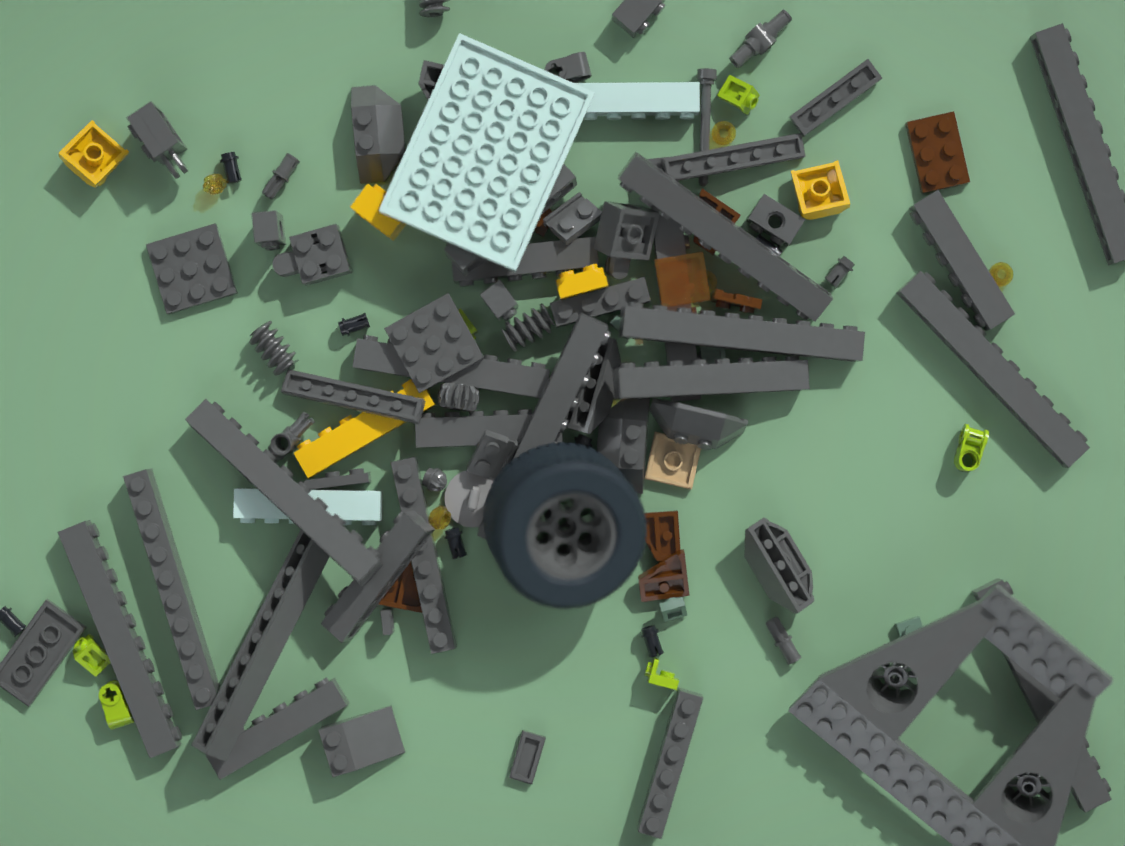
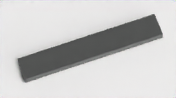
[661,133,806,181]
[281,369,426,424]

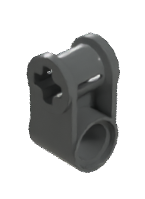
[544,52,592,82]

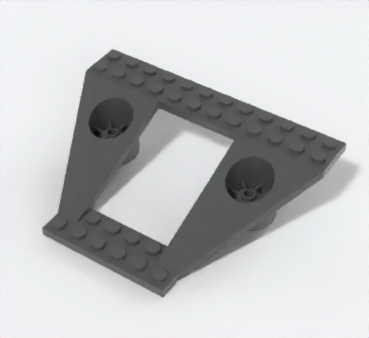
[788,583,1113,846]

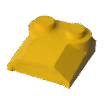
[59,120,129,188]
[791,160,850,220]
[555,264,608,300]

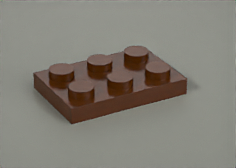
[905,111,970,194]

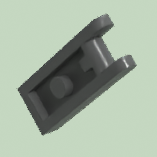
[303,468,371,489]

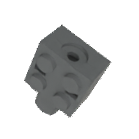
[126,101,188,179]
[594,201,660,279]
[273,224,352,286]

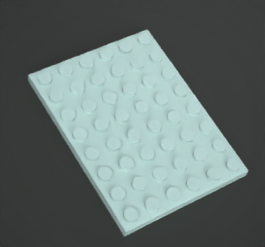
[379,33,595,272]

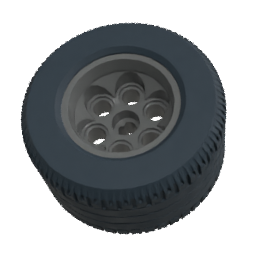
[483,442,647,609]

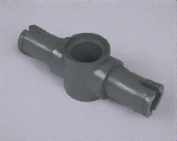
[729,9,792,68]
[267,412,315,463]

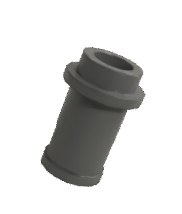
[825,256,855,288]

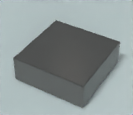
[381,608,395,635]

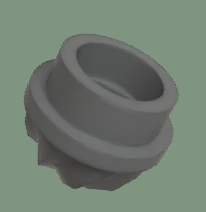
[422,468,447,492]

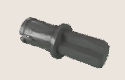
[262,153,300,200]
[766,617,801,665]

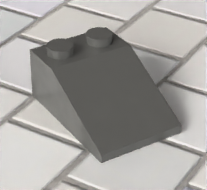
[318,705,405,777]

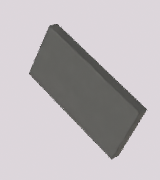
[0,599,87,707]

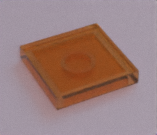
[654,252,711,307]

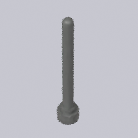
[697,68,717,186]

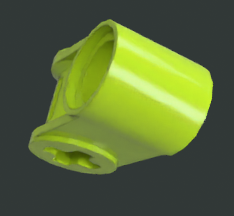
[954,423,989,472]
[99,680,135,730]

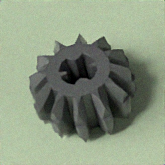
[438,382,480,412]

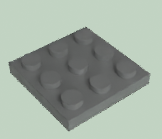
[146,223,238,314]
[384,293,484,393]

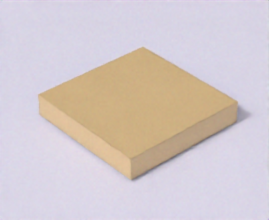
[644,432,701,489]

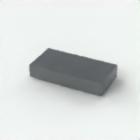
[509,730,546,784]

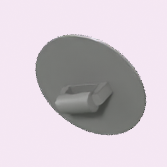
[444,470,495,527]

